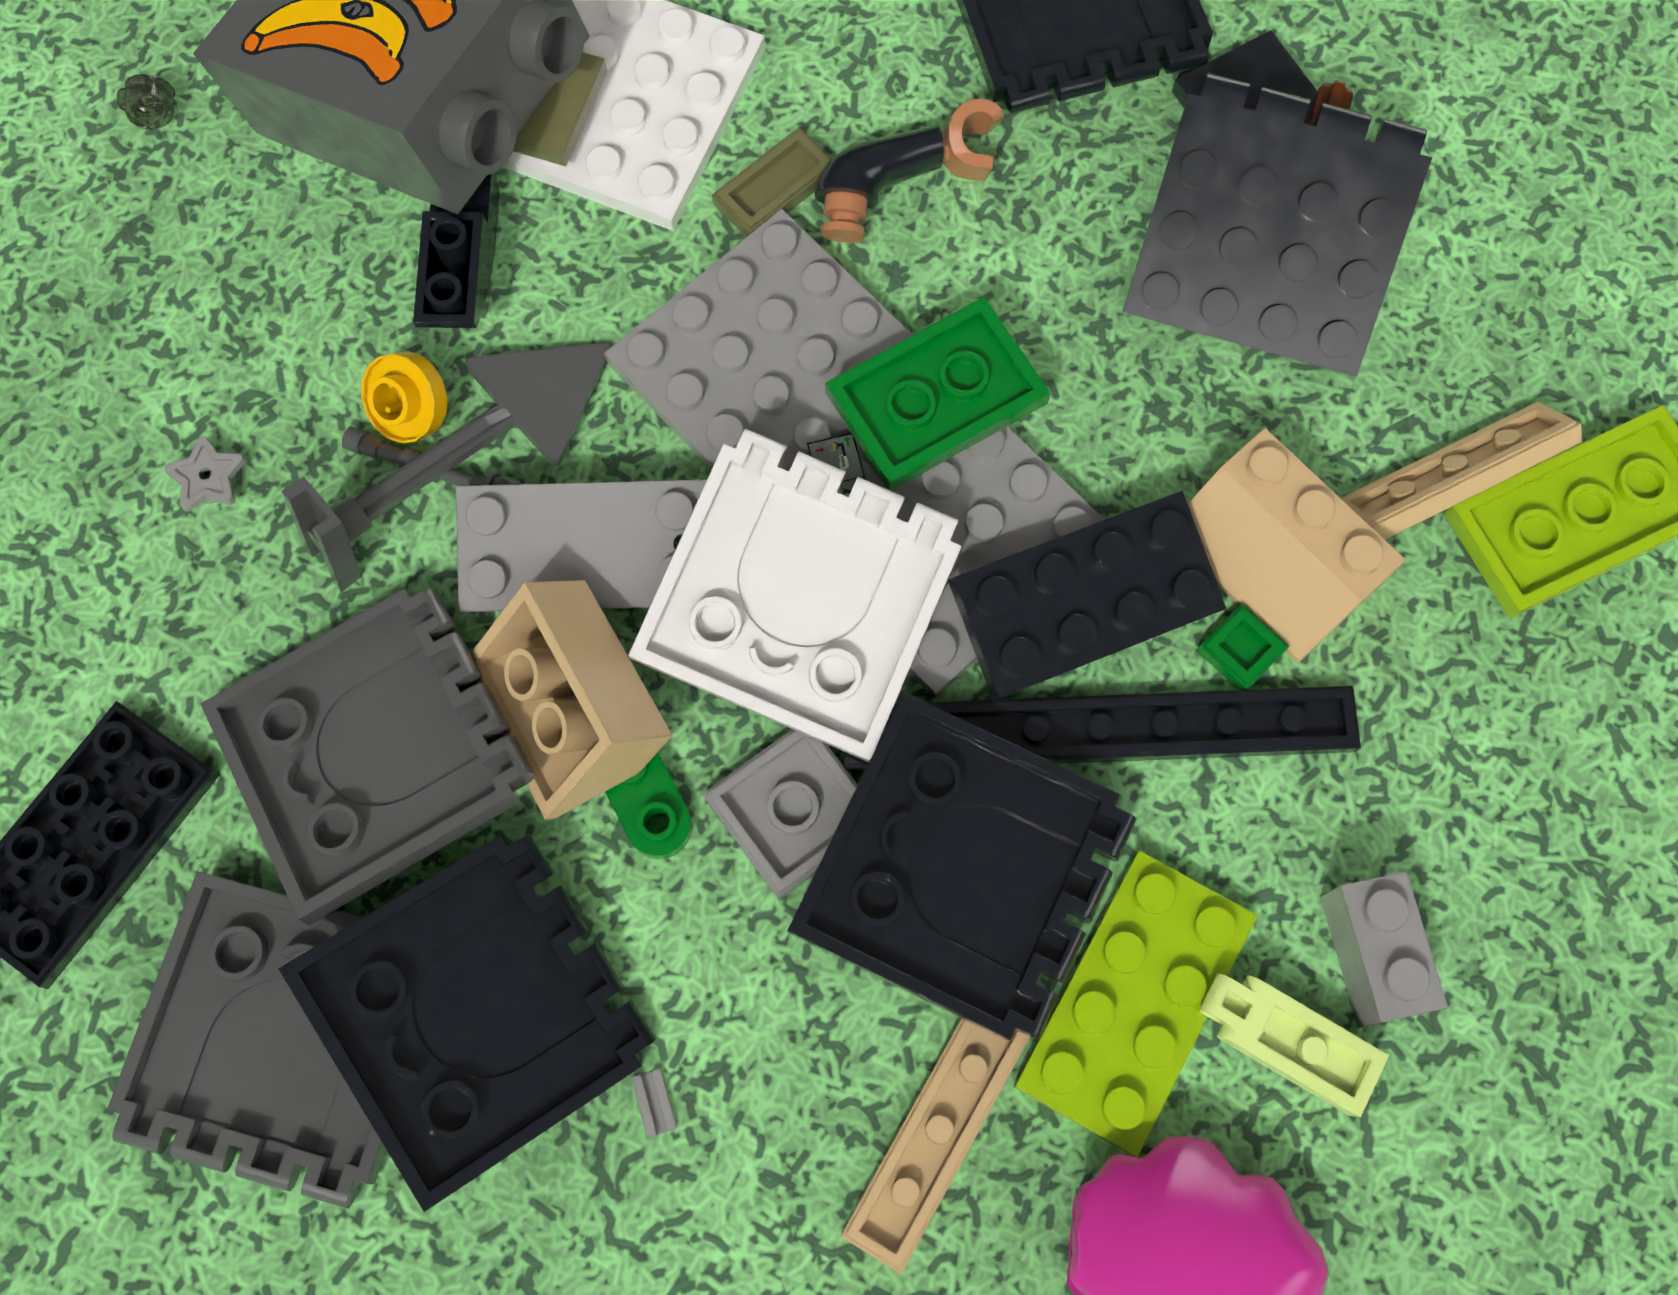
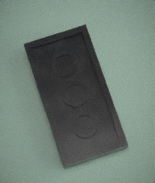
[947,491,1227,699]

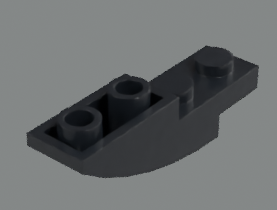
[413,172,500,328]

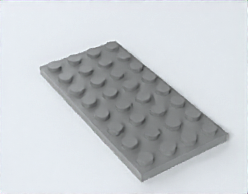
[604,209,1105,699]

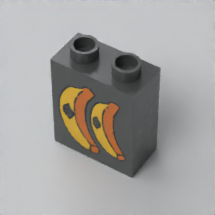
[193,0,590,214]

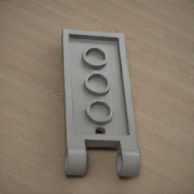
[456,480,707,612]

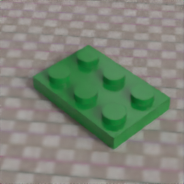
[825,297,1051,491]

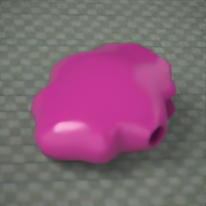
[1067,1136,1329,1295]

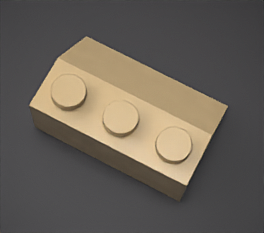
[1188,428,1406,664]
[470,580,673,820]

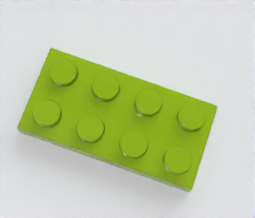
[1444,405,1678,619]
[1013,851,1258,1157]

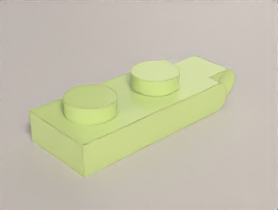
[1199,973,1389,1117]

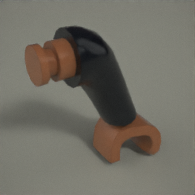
[815,99,1005,243]

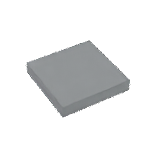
[703,729,858,901]

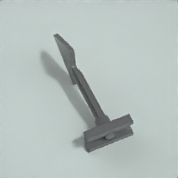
[282,343,611,592]

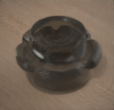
[117,74,177,130]

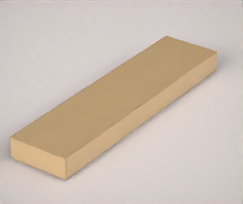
[1341,401,1582,540]
[840,1018,1030,1274]

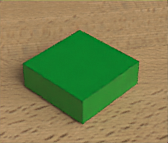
[1197,604,1290,690]

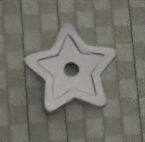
[165,436,246,512]

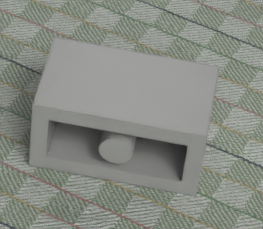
[1320,872,1448,1028]

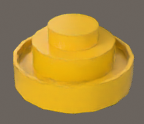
[361,350,447,444]

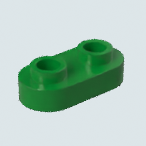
[605,752,692,859]

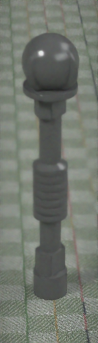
[342,426,522,486]

